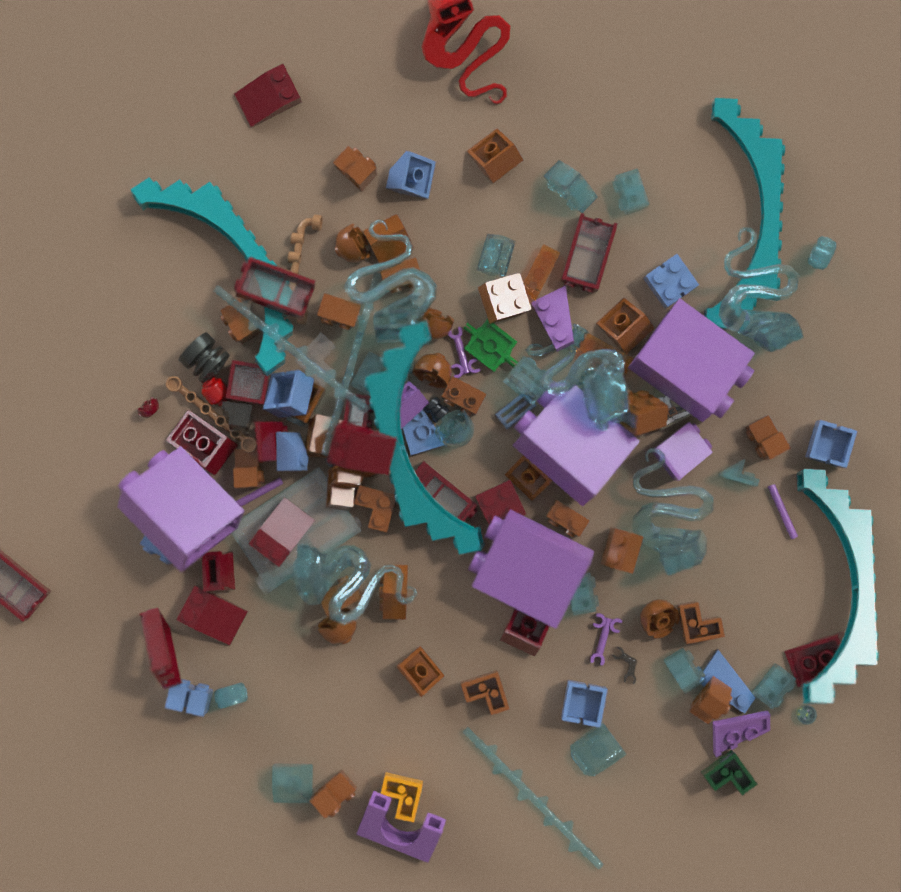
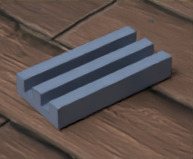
[495,391,537,430]

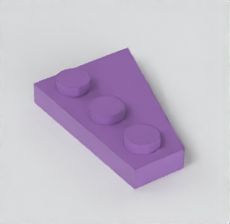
[531,286,574,352]
[712,711,770,757]

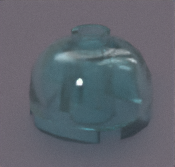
[435,410,474,448]

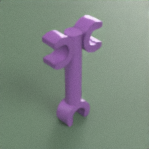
[448,326,480,379]
[590,613,622,666]

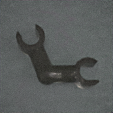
[612,646,637,684]

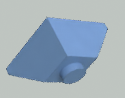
[386,151,436,199]
[276,432,308,471]

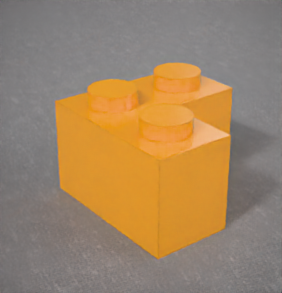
[381,772,423,823]

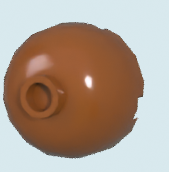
[335,223,371,263]
[415,307,454,341]
[412,353,452,388]
[640,599,680,639]
[317,608,357,644]

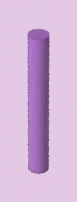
[235,477,284,507]
[768,484,798,539]

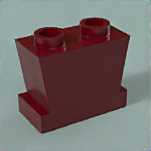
[202,551,235,591]

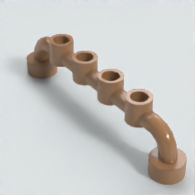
[288,214,323,325]
[166,376,257,452]

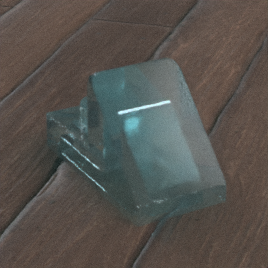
[718,459,760,487]

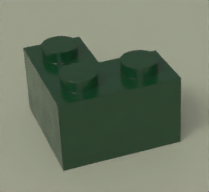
[701,750,758,796]

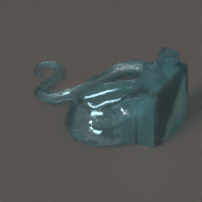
[344,220,437,343]
[719,228,803,352]
[525,344,629,431]
[632,449,714,576]
[292,544,417,624]

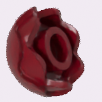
[138,397,159,418]

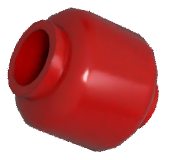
[201,377,228,406]

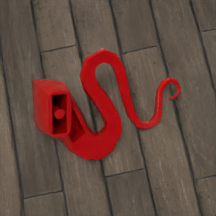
[422,0,511,104]

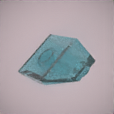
[272,763,313,803]

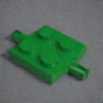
[463,319,519,372]

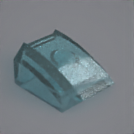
[570,722,627,777]

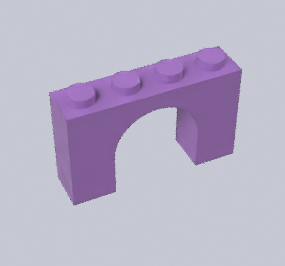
[357,791,446,863]

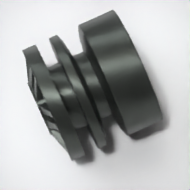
[178,332,230,383]

